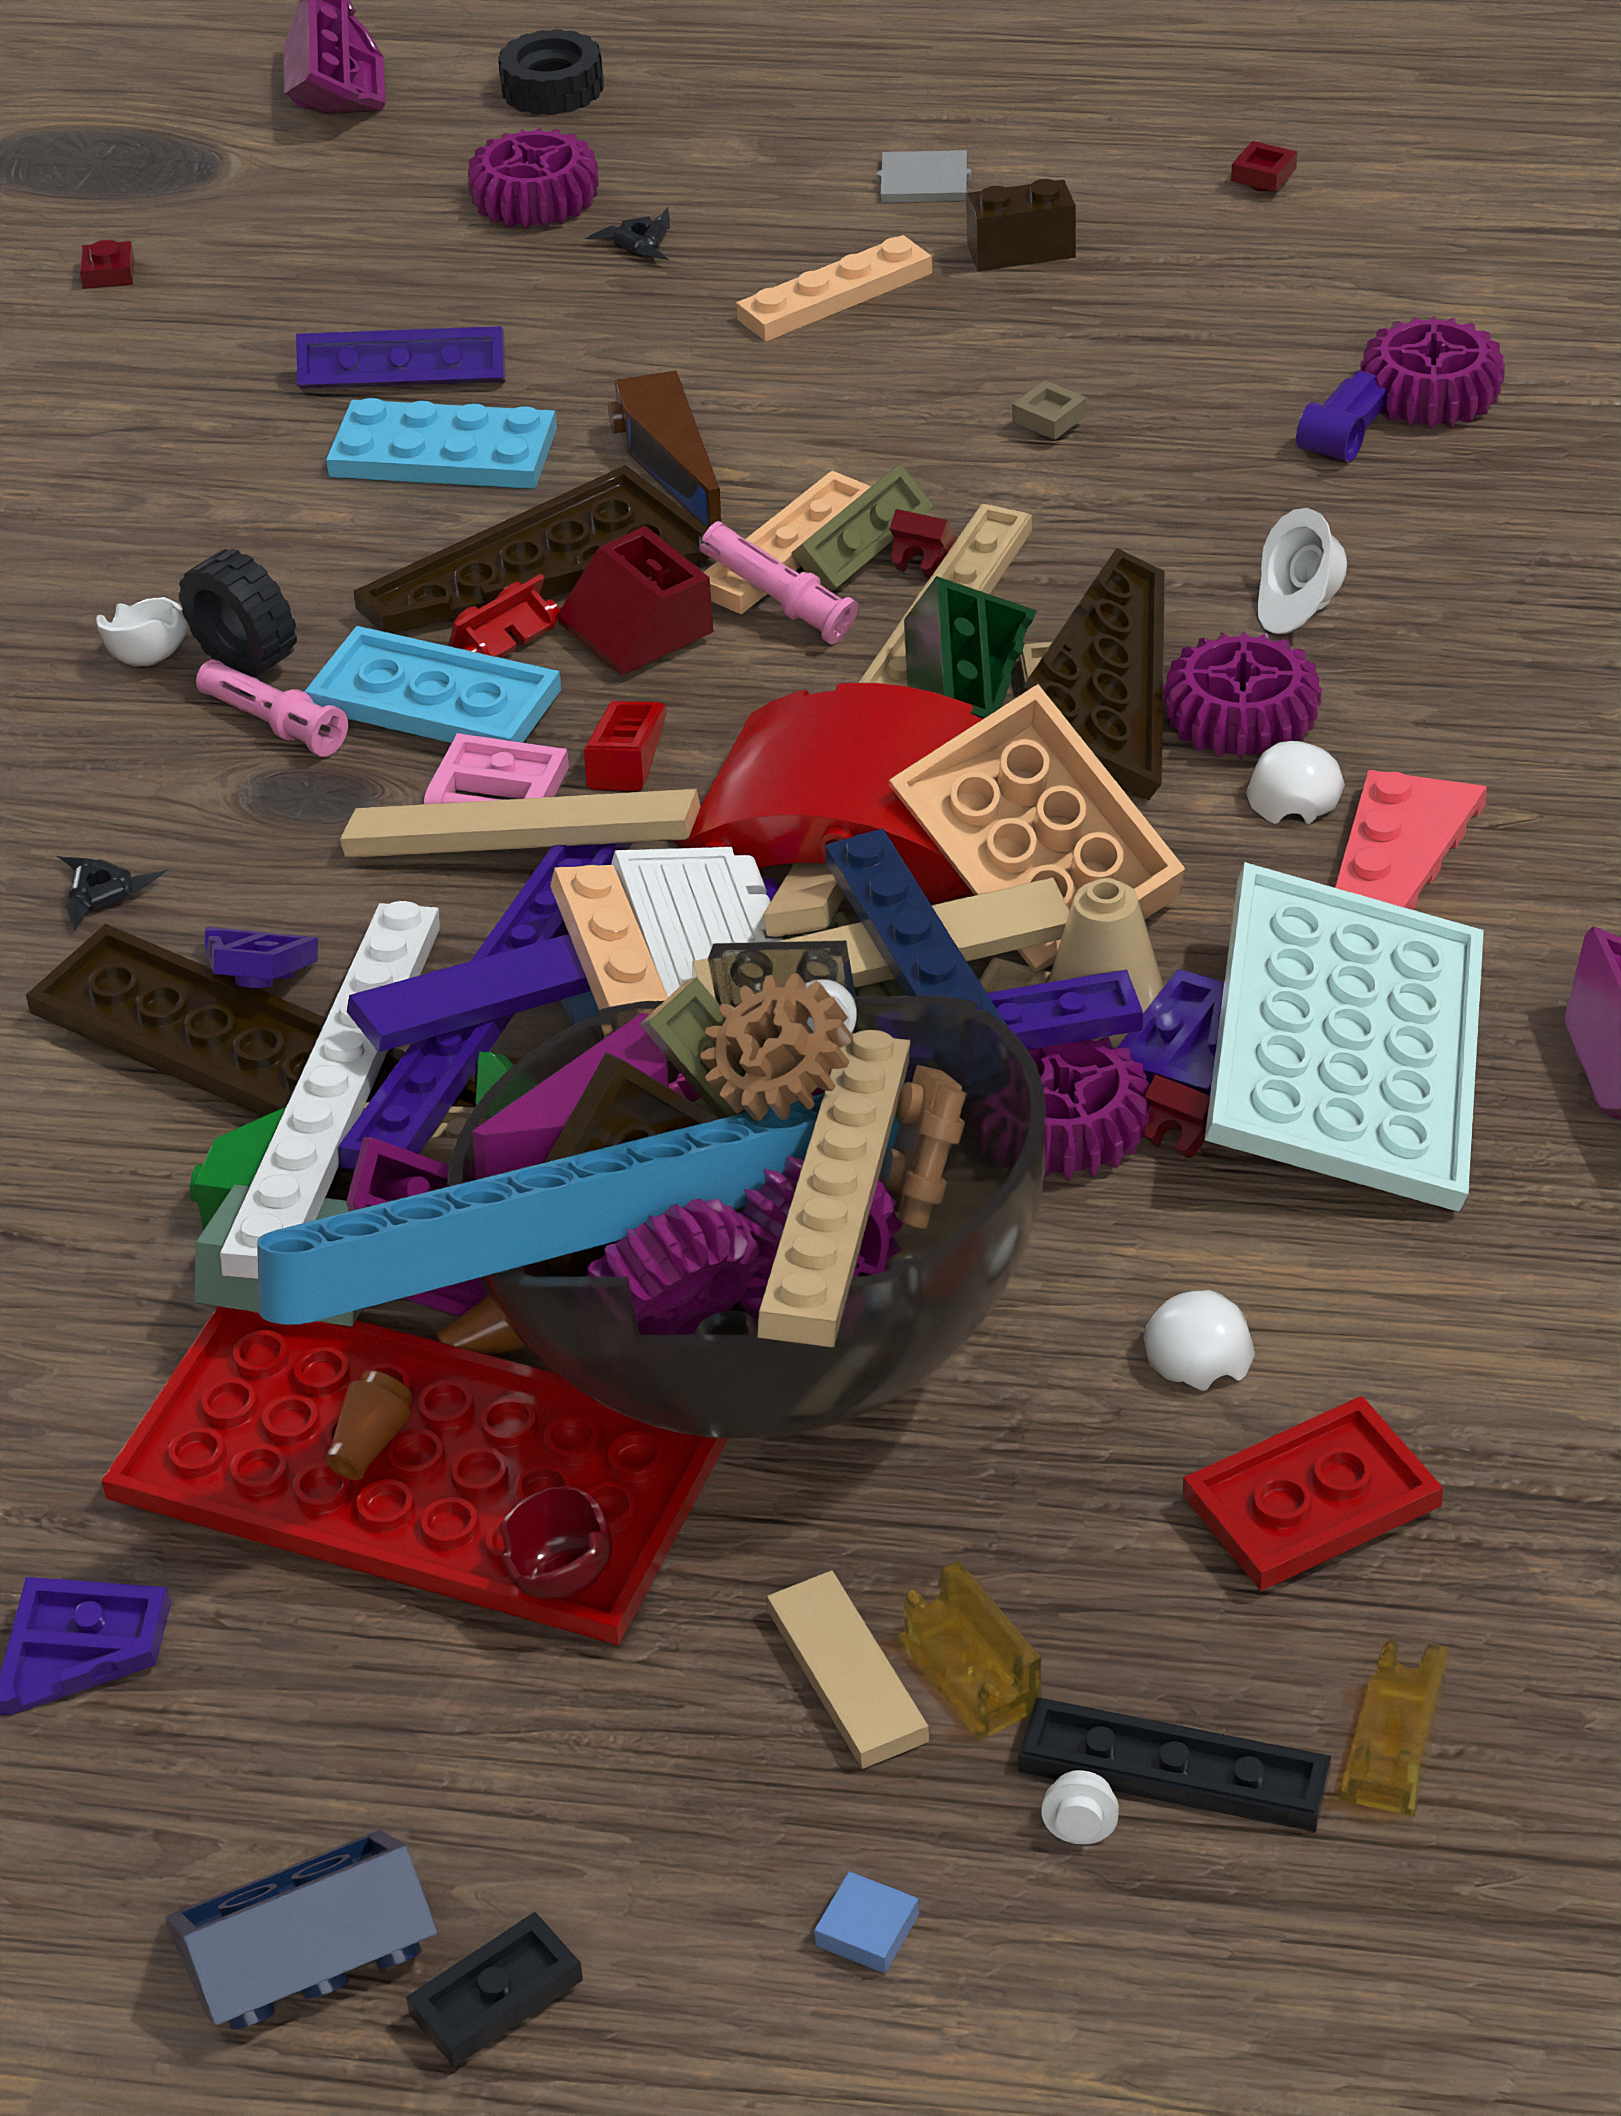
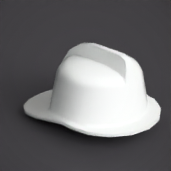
[1258,508,1347,635]

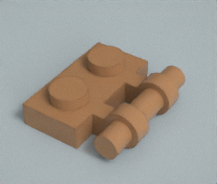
[878,1065,966,1228]

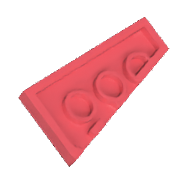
[1335,770,1487,910]

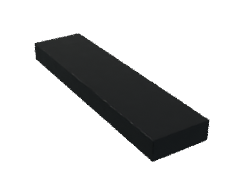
[1018,1697,1331,1832]

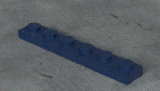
[825,828,1031,1101]

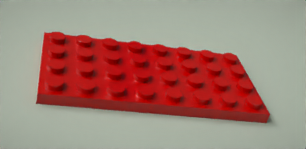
[101,1306,729,1646]

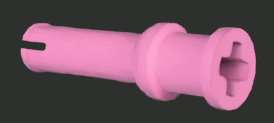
[699,521,859,645]
[196,659,348,757]

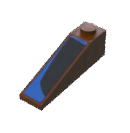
[608,370,722,528]

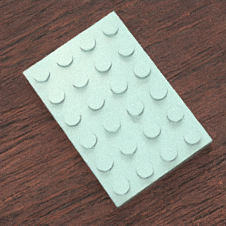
[1205,862,1484,1212]

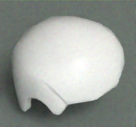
[96,597,188,667]
[1246,741,1345,824]
[1143,1290,1255,1391]

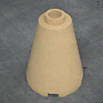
[1048,878,1164,1049]

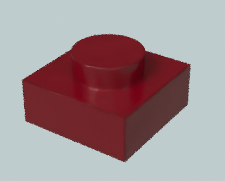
[1231,141,1297,192]
[80,240,134,289]

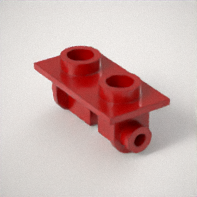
[448,574,560,658]

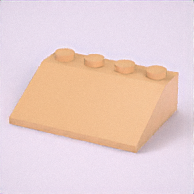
[889,684,1185,972]

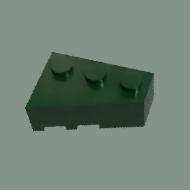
[904,576,1037,719]

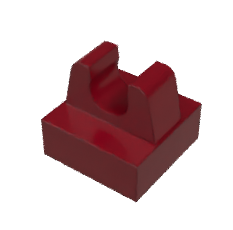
[889,509,957,578]
[1144,1074,1210,1158]

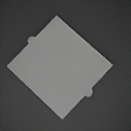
[877,150,972,203]

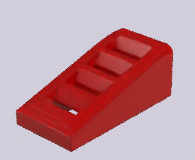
[584,701,666,791]

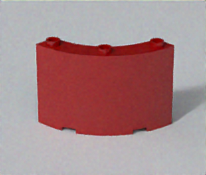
[680,683,983,904]

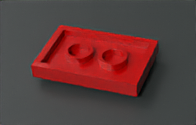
[1183,1396,1443,1591]

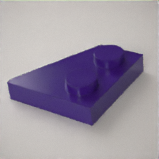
[204,927,318,988]
[1116,969,1224,1095]
[0,1577,172,1715]

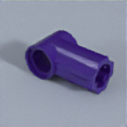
[1296,371,1387,463]

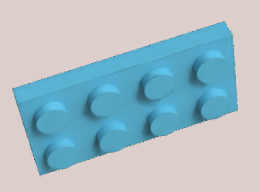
[326,398,557,489]
[304,626,562,743]

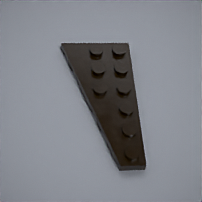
[353,465,711,633]
[1015,548,1165,800]

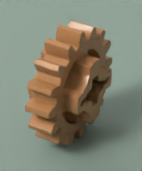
[700,973,853,1122]

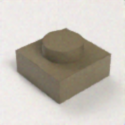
[1012,380,1087,440]

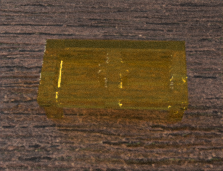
[899,1561,1042,1741]
[1340,1640,1449,1817]

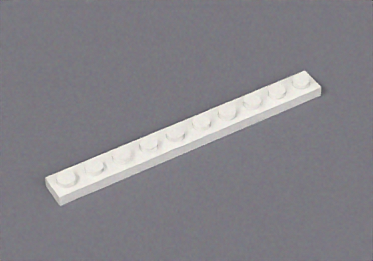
[220,901,440,1279]

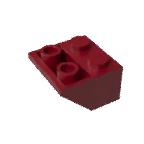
[557,526,714,676]

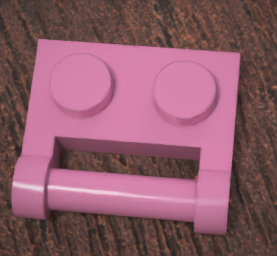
[424,733,569,804]

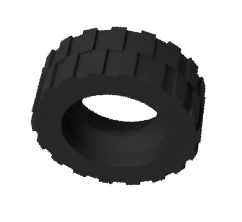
[498,29,604,115]
[178,549,297,678]

